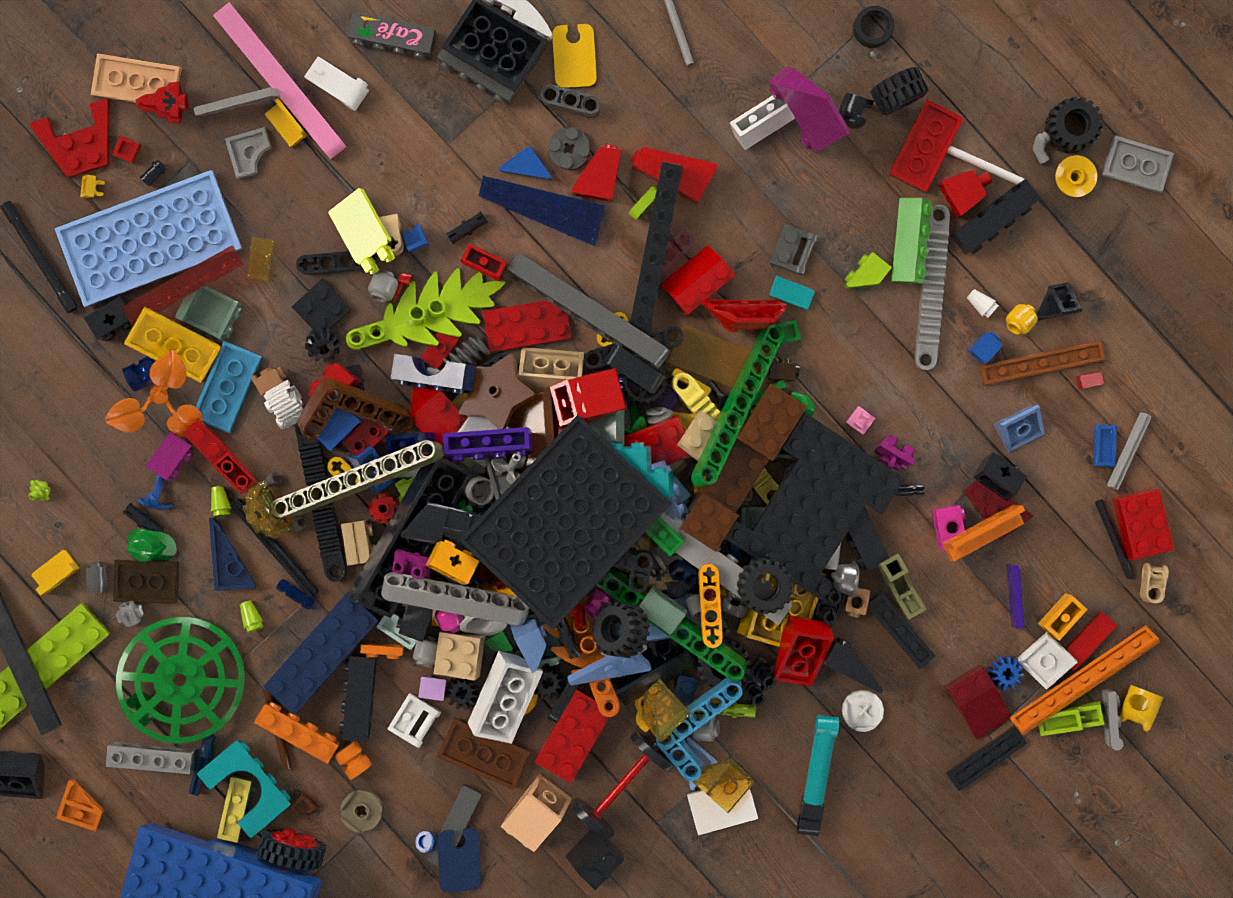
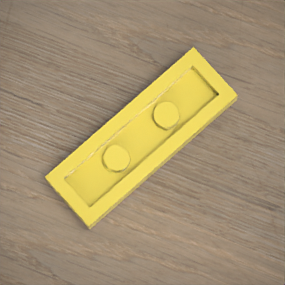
[217,776,253,843]

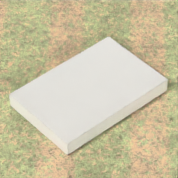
[687,777,758,835]

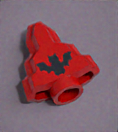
[136,81,189,124]

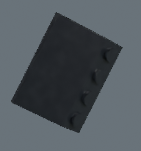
[442,0,547,92]

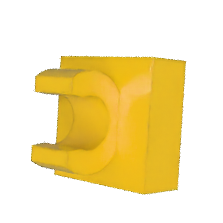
[80,175,105,198]

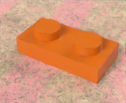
[360,642,405,659]

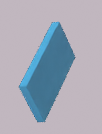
[196,341,263,434]

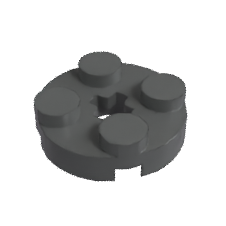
[549,127,590,170]

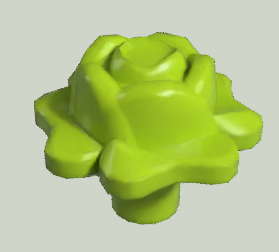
[28,480,51,501]

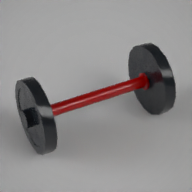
[570,730,674,840]

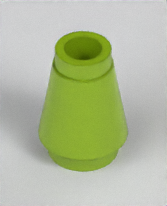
[211,486,232,518]
[240,600,264,633]

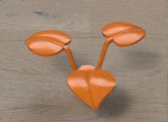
[105,349,203,438]

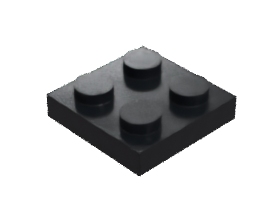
[292,279,351,332]

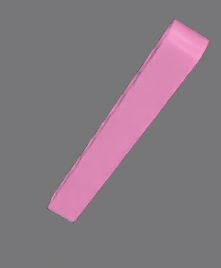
[213,2,347,160]

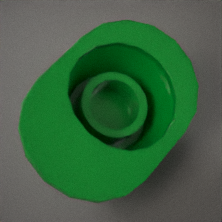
[127,529,177,562]

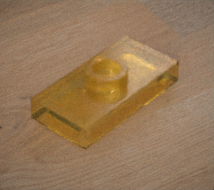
[247,237,274,282]

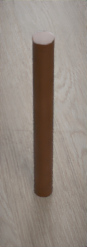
[263,689,292,771]

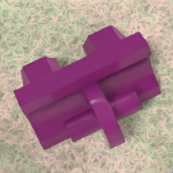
[874,435,915,471]
[392,549,431,579]

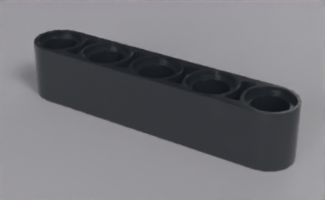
[584,326,684,370]

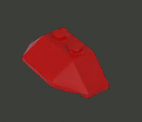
[702,299,787,332]
[410,385,466,448]

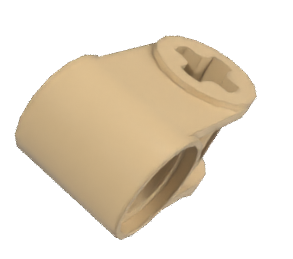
[379,213,404,256]
[1140,562,1169,603]

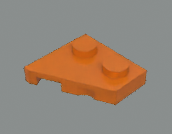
[56,779,105,832]

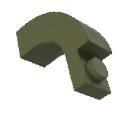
[879,554,927,620]

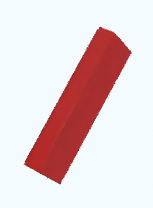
[1065,611,1117,671]

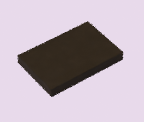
[113,560,179,604]

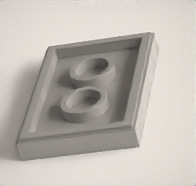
[1101,135,1174,194]

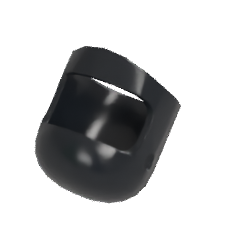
[839,93,874,129]

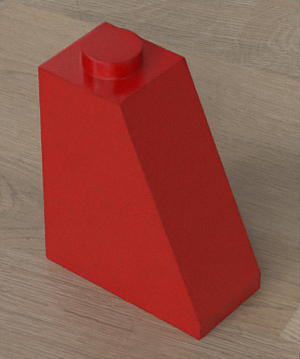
[571,144,621,202]

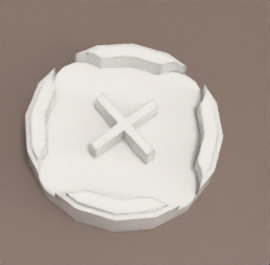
[842,690,884,732]

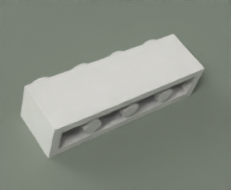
[730,96,795,150]

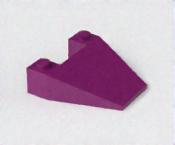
[767,66,851,153]

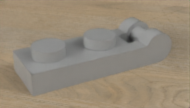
[1102,689,1123,750]

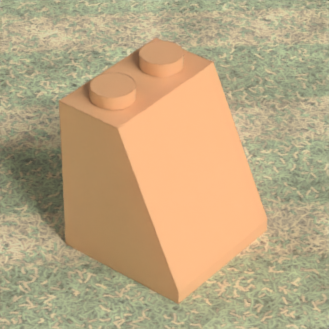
[501,773,572,852]

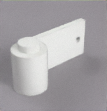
[304,57,369,111]

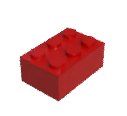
[1112,488,1175,560]

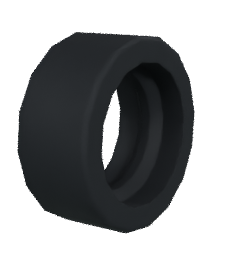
[853,5,894,48]

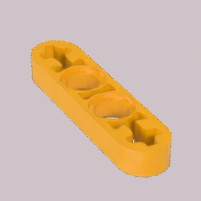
[698,563,723,648]

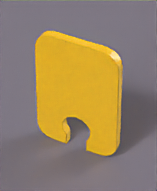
[552,24,597,88]

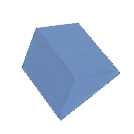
[993,405,1045,453]

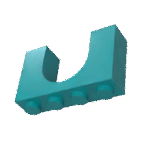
[197,740,291,839]

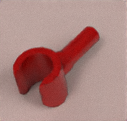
[392,273,412,300]

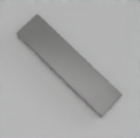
[194,88,280,116]

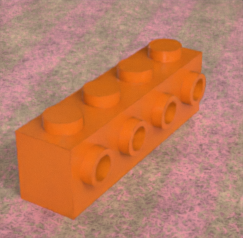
[254,701,339,764]

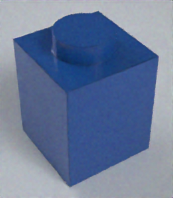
[966,331,1003,365]

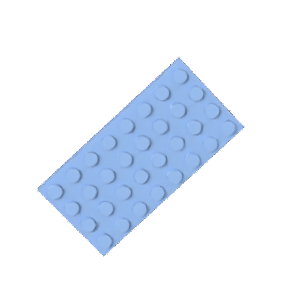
[54,170,242,308]

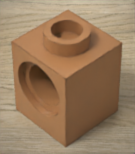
[843,587,871,618]

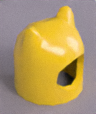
[1120,685,1164,732]

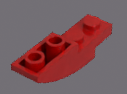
[183,418,257,495]

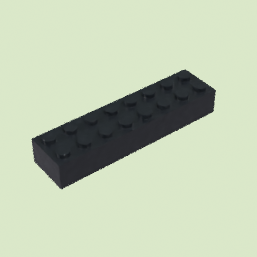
[349,448,474,618]

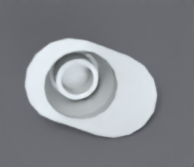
[460,615,507,636]

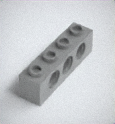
[106,741,198,774]

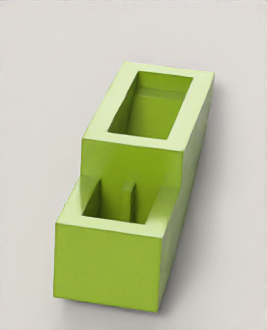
[1039,701,1105,736]

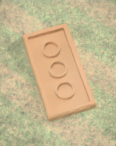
[91,53,182,103]

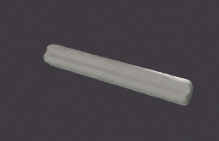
[1107,412,1151,490]

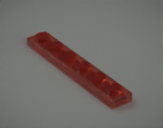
[122,245,244,326]

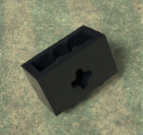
[84,296,138,342]
[973,452,1027,501]

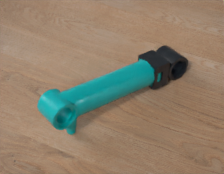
[797,714,839,837]

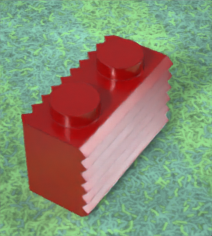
[460,243,507,282]

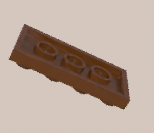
[437,717,530,790]

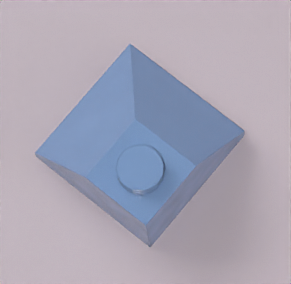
[510,619,547,673]

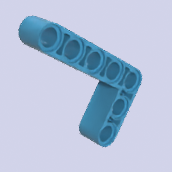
[656,678,742,781]

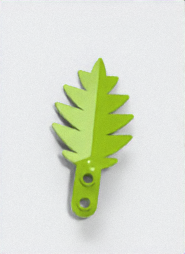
[346,268,505,350]

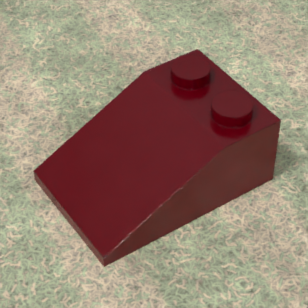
[943,665,1011,740]

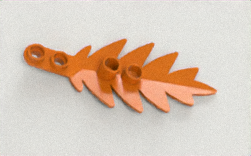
[542,585,620,717]

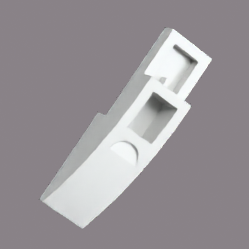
[482,0,553,42]

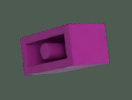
[145,432,194,483]

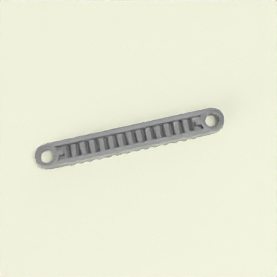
[914,205,950,371]

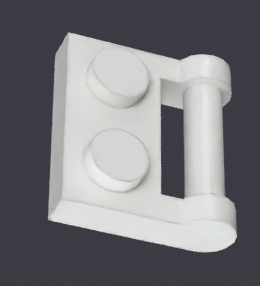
[388,693,442,748]

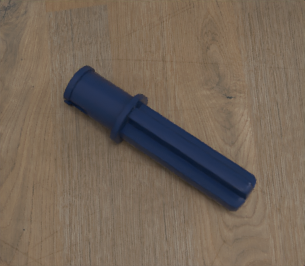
[189,734,217,796]

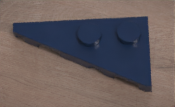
[209,517,256,591]

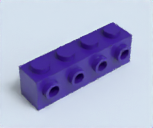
[443,427,533,462]

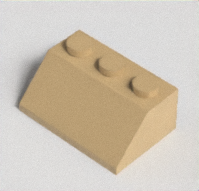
[518,347,584,396]

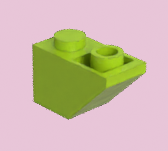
[844,252,892,289]

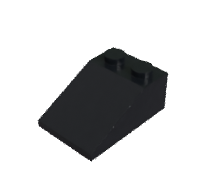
[823,637,883,694]

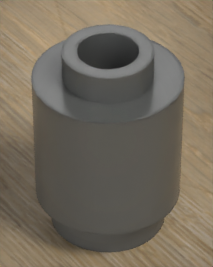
[85,562,109,593]

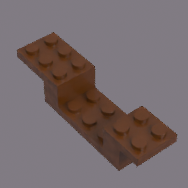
[679,384,807,552]

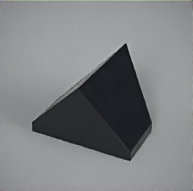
[1037,282,1082,321]

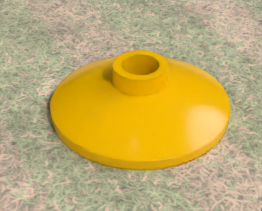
[1055,155,1097,197]

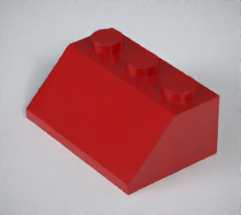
[660,245,736,317]

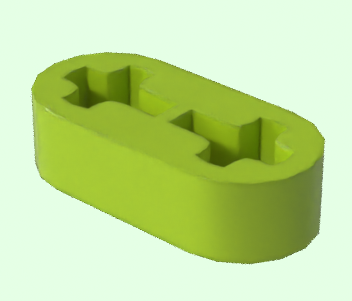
[628,184,657,220]

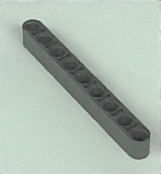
[505,253,670,370]

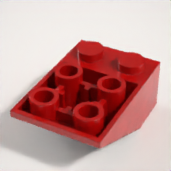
[550,368,627,428]

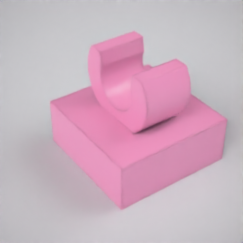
[846,406,875,435]

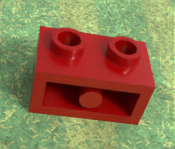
[342,419,391,456]

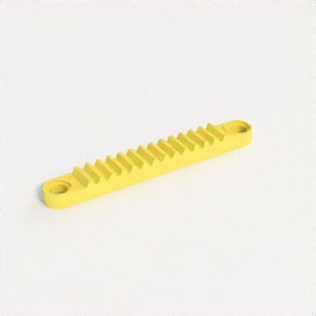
[672,373,779,504]

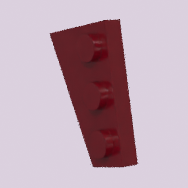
[962,480,1034,540]

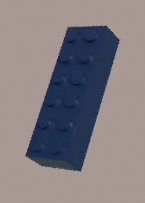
[263,591,381,714]

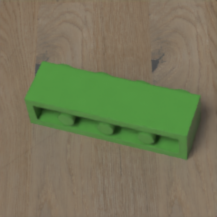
[892,198,933,284]

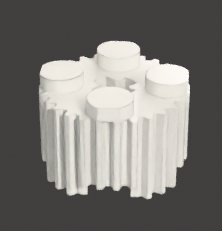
[264,380,303,430]

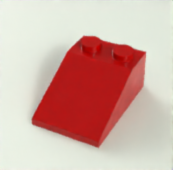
[773,616,834,686]

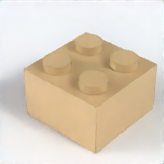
[434,631,486,680]

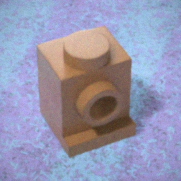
[251,367,286,396]

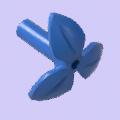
[138,475,175,510]

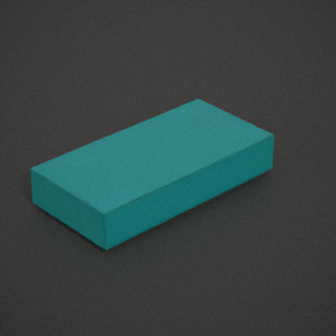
[768,276,815,310]

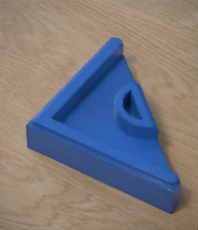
[498,146,552,180]

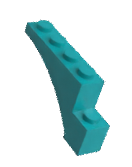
[610,442,674,499]

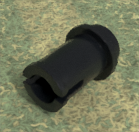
[140,160,167,186]

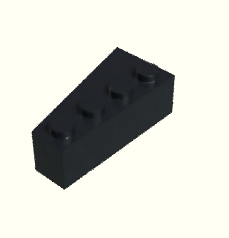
[950,179,1041,255]

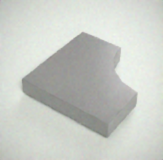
[225,127,272,180]

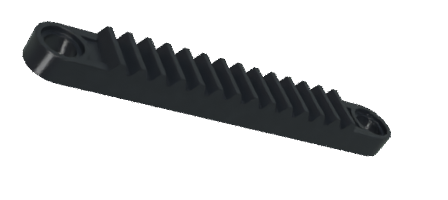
[295,423,347,582]

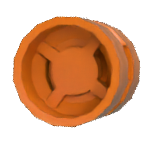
[334,741,372,780]

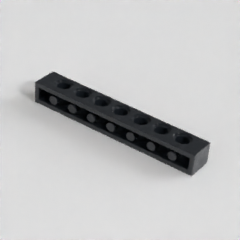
[630,162,683,333]

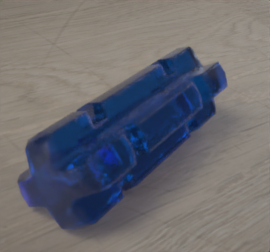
[276,579,315,610]

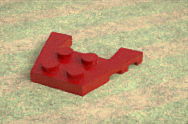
[29,98,110,178]

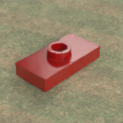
[421,333,461,370]

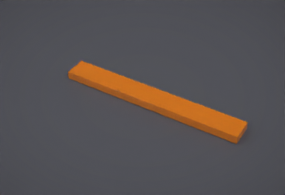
[1010,625,1160,735]

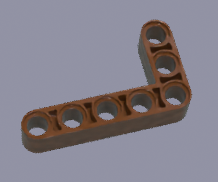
[297,378,413,440]

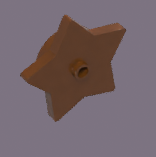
[459,354,536,429]

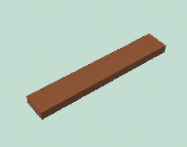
[979,340,1106,386]

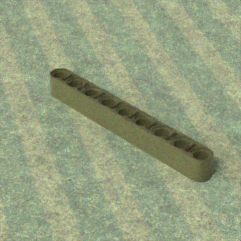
[271,440,444,519]

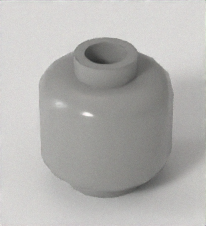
[368,270,398,303]
[413,636,438,668]
[692,714,720,742]

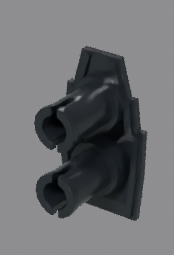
[816,577,846,629]
[740,656,776,706]

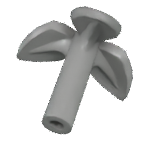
[491,453,526,484]

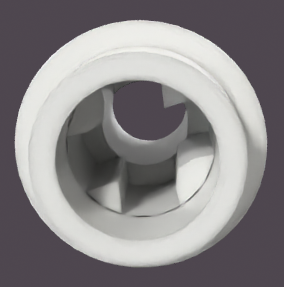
[967,289,999,318]

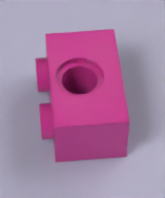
[931,505,967,551]

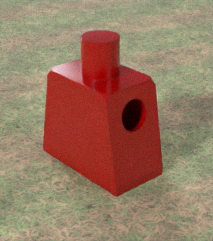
[937,170,992,218]

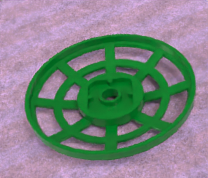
[116,617,245,744]

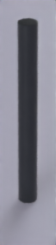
[1095,499,1134,578]

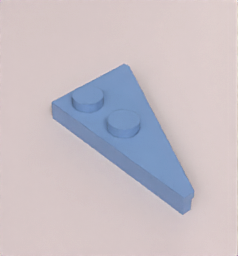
[567,652,652,685]

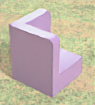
[418,674,446,701]

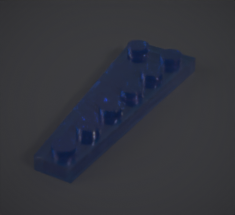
[478,176,605,246]

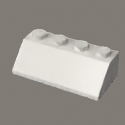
[468,651,543,744]

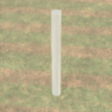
[947,145,1024,184]

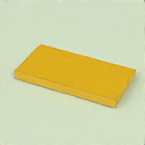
[124,306,221,383]

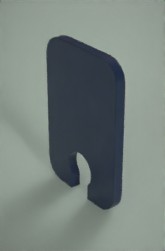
[437,828,481,892]

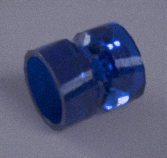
[122,356,155,392]

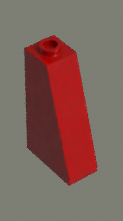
[631,147,719,204]

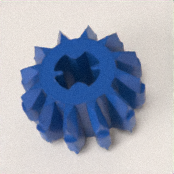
[988,655,1024,691]

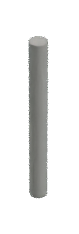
[664,0,694,66]

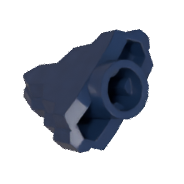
[668,553,707,585]

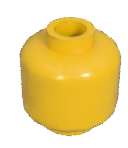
[1006,304,1038,335]

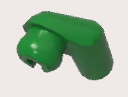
[790,391,816,416]

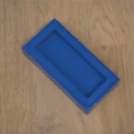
[1093,425,1117,467]

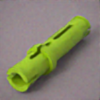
[693,699,756,718]

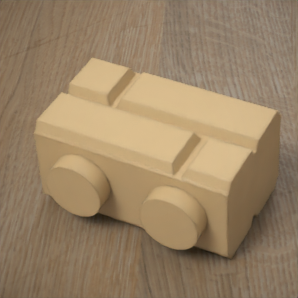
[341,520,376,565]

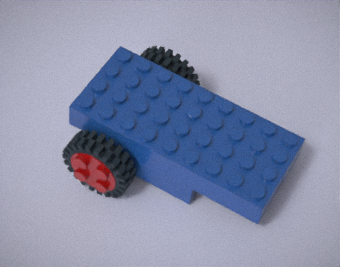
[120,823,327,898]

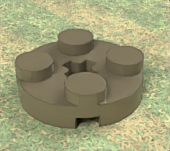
[340,788,383,832]

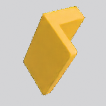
[265,98,308,148]
[32,550,80,596]

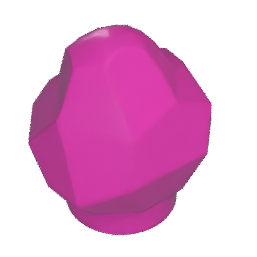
[583,590,613,619]

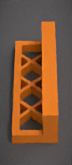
[942,505,1025,562]

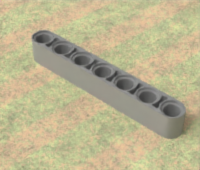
[381,572,529,626]

